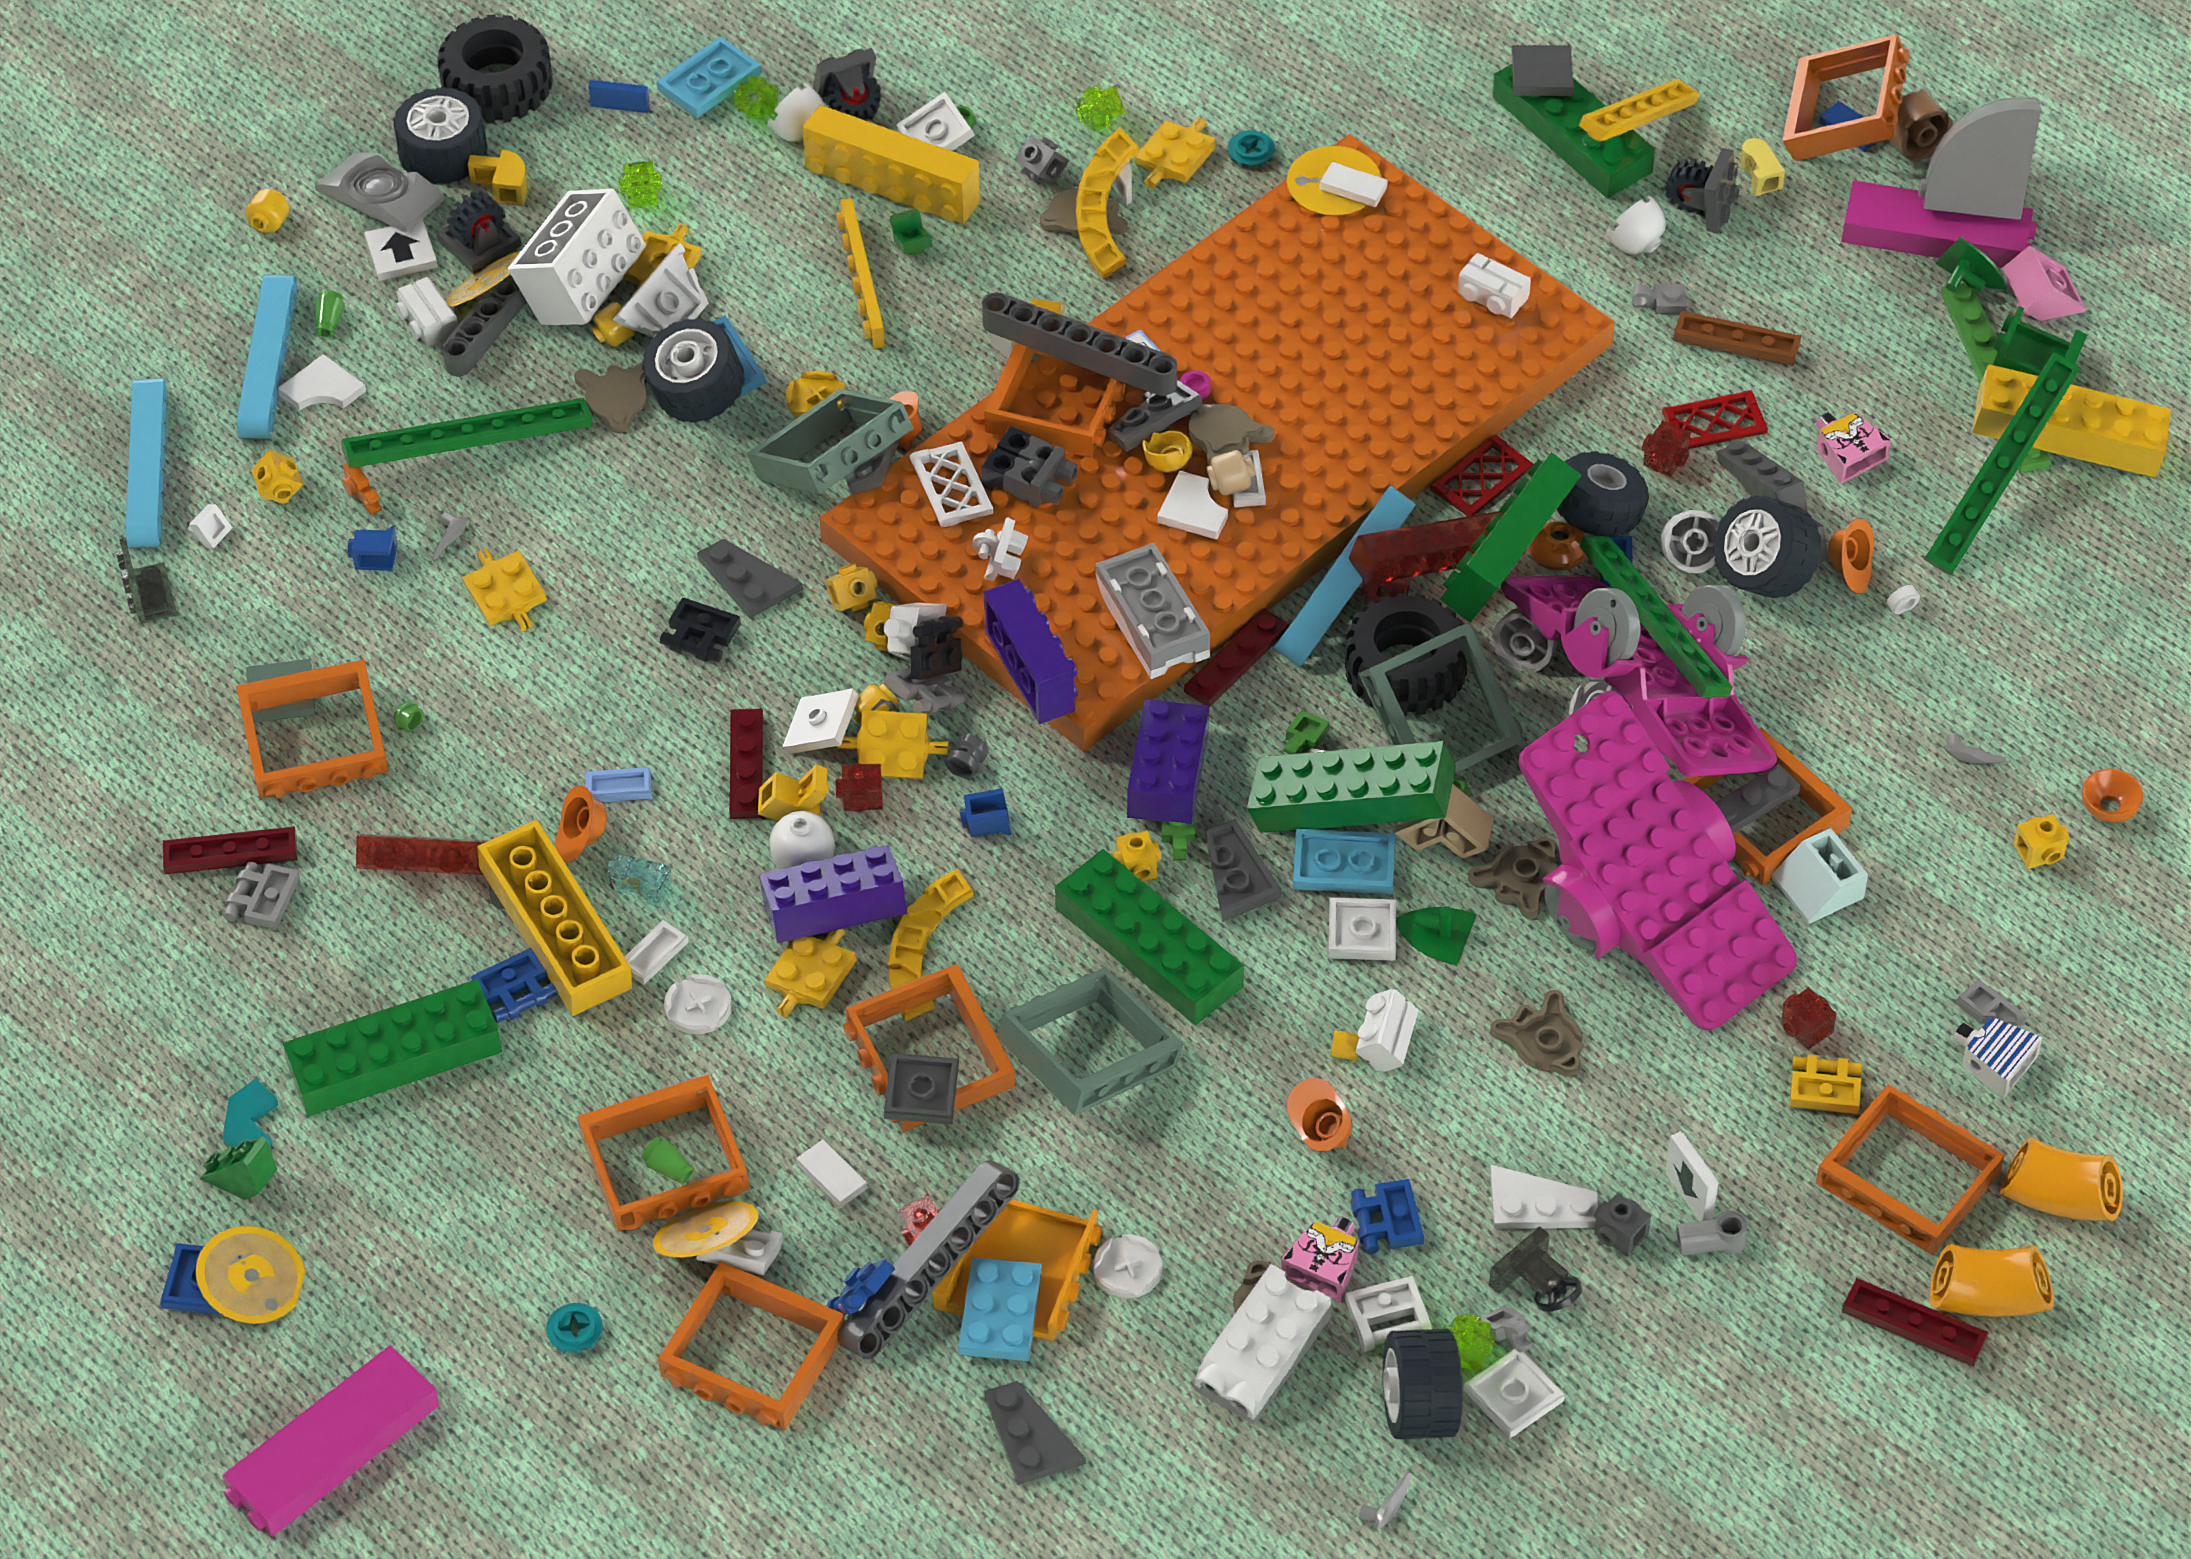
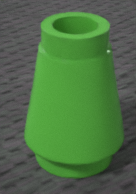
[315,290,345,337]
[641,1136,694,1185]

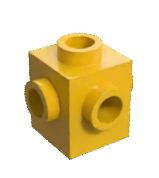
[251,449,303,504]
[824,563,878,612]
[863,601,897,652]
[2013,814,2069,869]
[1111,830,1162,881]

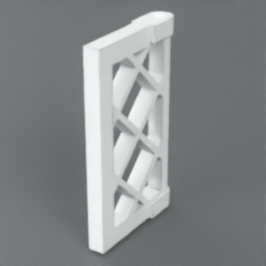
[909,441,993,527]

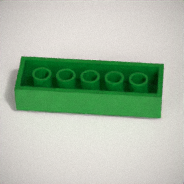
[1493,64,1655,199]
[1439,452,1582,623]
[1247,741,1456,833]
[1055,849,1244,1026]
[283,979,503,1117]

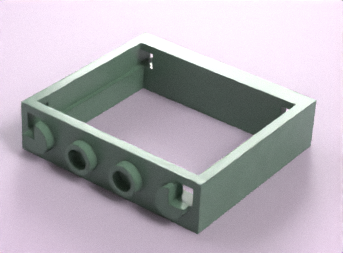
[747,389,913,495]
[1358,622,1524,774]
[997,967,1183,1115]

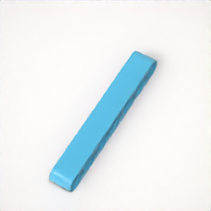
[237,274,297,439]
[126,378,167,549]
[1273,485,1416,667]

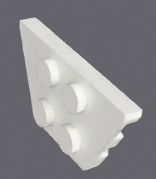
[613,243,709,338]

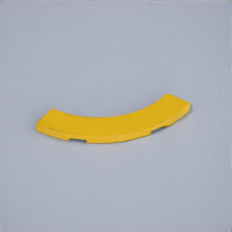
[1076,127,1139,279]
[888,868,974,1022]

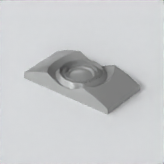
[315,152,445,233]

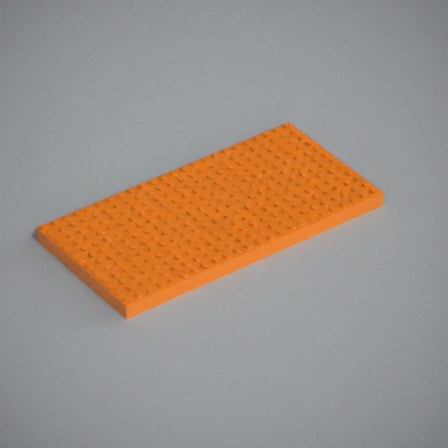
[819,133,1615,752]

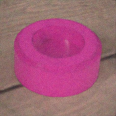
[1180,370,1211,400]

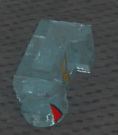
[607,855,672,908]

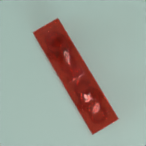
[356,834,490,875]

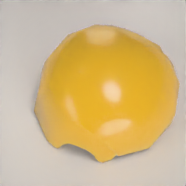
[1142,431,1193,473]

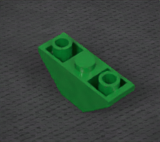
[200,1136,277,1200]

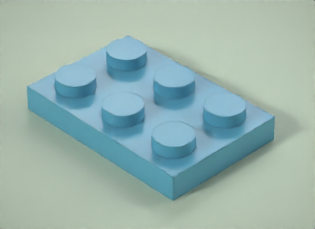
[657,36,762,118]
[1293,828,1395,894]
[958,1258,1042,1361]

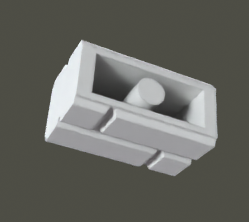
[1458,253,1531,318]
[395,277,458,347]
[1355,989,1419,1072]

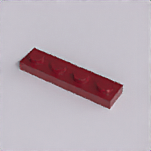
[1184,608,1289,707]
[729,708,763,819]
[162,826,298,875]
[1842,1278,1989,1367]

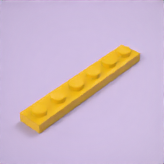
[1579,78,1700,142]
[836,198,885,349]

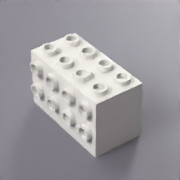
[508,189,646,326]

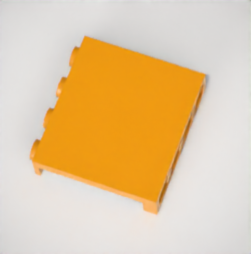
[932,1199,1103,1342]

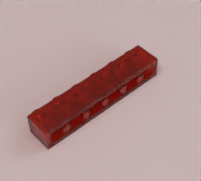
[1348,511,1527,585]

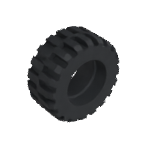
[437,14,553,124]
[1345,593,1468,716]

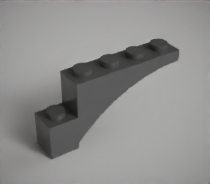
[1716,441,1829,563]

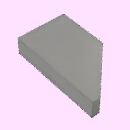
[1956,979,2027,1025]

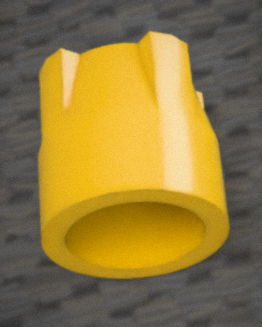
[1330,1030,1359,1061]

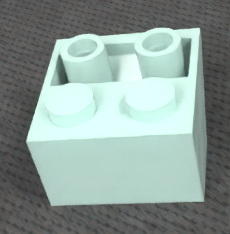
[1771,828,1868,925]

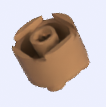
[1888,90,1953,162]

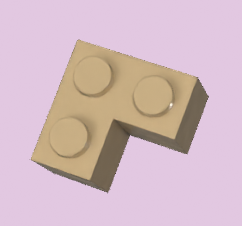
[1395,784,1494,858]

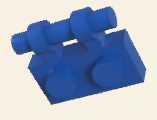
[471,948,558,1023]
[1351,1179,1424,1254]
[826,1259,895,1316]

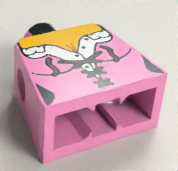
[1816,412,1891,484]
[1281,1217,1359,1303]

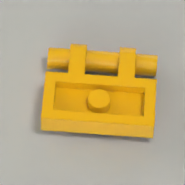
[1789,1054,1862,1114]

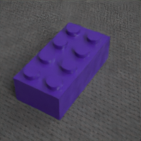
[984,579,1078,724]
[1127,699,1210,825]
[759,845,908,943]

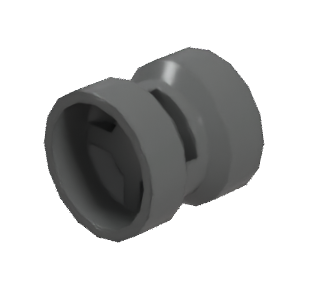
[945,734,989,780]

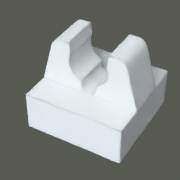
[188,504,232,549]

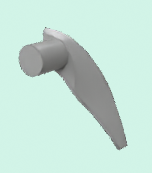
[432,512,468,561]
[1943,733,2006,764]
[1359,1472,1412,1529]

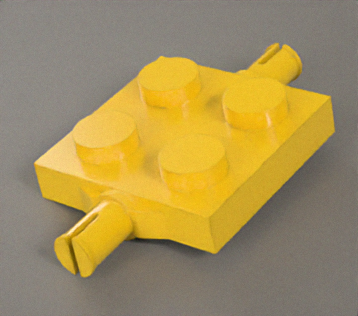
[1134,117,1217,189]
[622,223,702,296]
[462,548,547,631]
[837,710,949,780]
[764,928,857,1018]

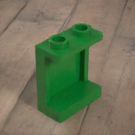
[1993,306,2088,376]

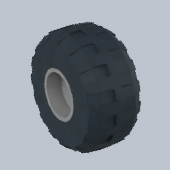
[1557,451,1649,537]

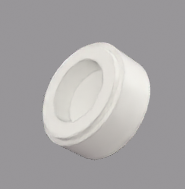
[1887,585,1920,614]

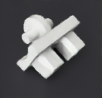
[972,517,1028,581]

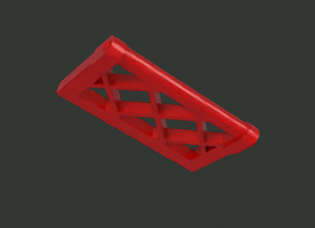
[1662,390,1768,451]
[1430,434,1534,519]

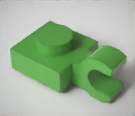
[1283,710,1330,755]
[1161,818,1195,861]

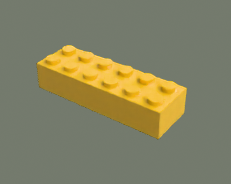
[802,104,980,225]
[1972,364,2171,478]
[477,819,632,1017]

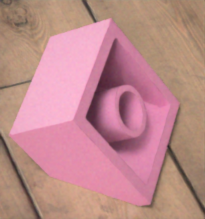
[2002,246,2086,321]

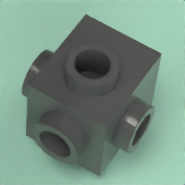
[1015,135,1070,185]
[1594,1193,1651,1257]

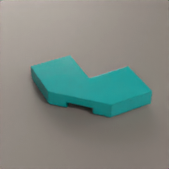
[222,1079,278,1148]

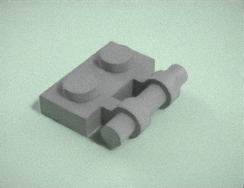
[883,668,965,715]
[223,862,300,930]

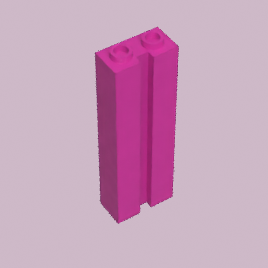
[1841,180,2037,268]
[222,1345,439,1537]

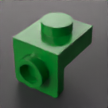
[890,209,933,255]

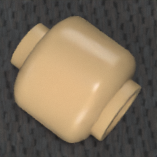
[1206,450,1255,495]

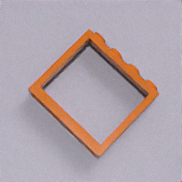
[1782,34,1910,161]
[984,343,1126,458]
[236,659,389,799]
[1683,727,1852,886]
[843,964,1015,1132]
[577,1074,750,1231]
[1816,1084,2005,1256]
[658,1261,845,1430]

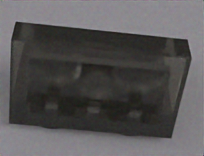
[116,538,177,624]

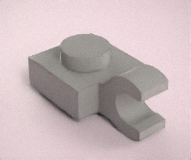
[1632,284,1687,314]
[1476,1306,1534,1352]

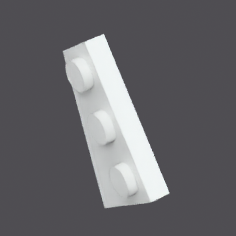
[1490,1165,1598,1229]

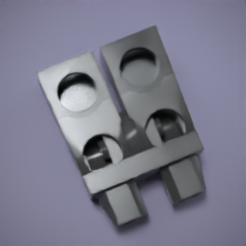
[981,426,1078,507]

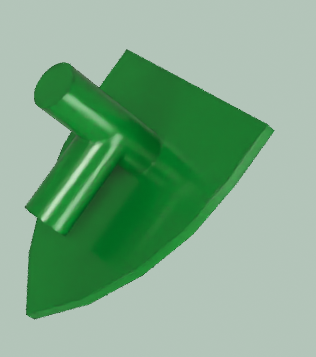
[1935,237,2007,292]
[1396,906,1477,966]

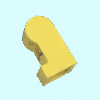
[1740,138,1785,196]

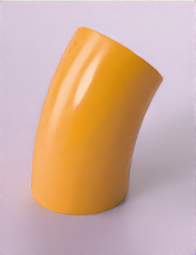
[1999,1137,2123,1221]
[1929,1244,2054,1317]

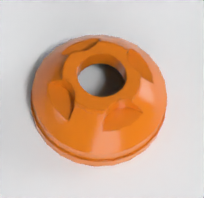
[1530,521,1586,570]
[2082,768,2143,822]

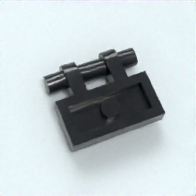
[660,597,741,663]
[910,615,963,680]

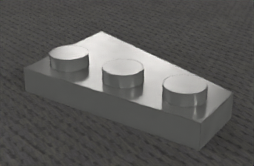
[1107,380,1203,451]

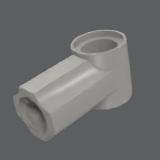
[1676,1210,1747,1256]

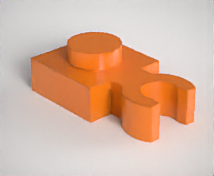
[342,463,382,515]

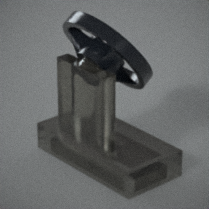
[1489,1226,1582,1312]

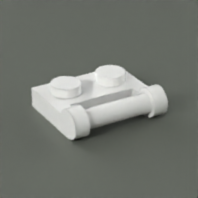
[697,1229,783,1275]
[1345,1276,1432,1352]

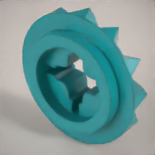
[1227,130,1275,169]
[546,1303,603,1355]

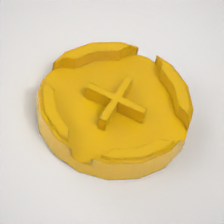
[786,370,846,418]

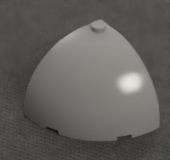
[1918,97,2041,220]

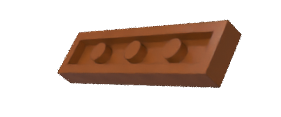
[1673,311,1801,366]

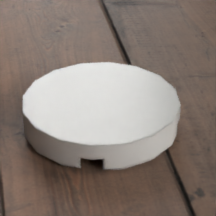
[664,974,732,1034]
[1093,1234,1163,1299]

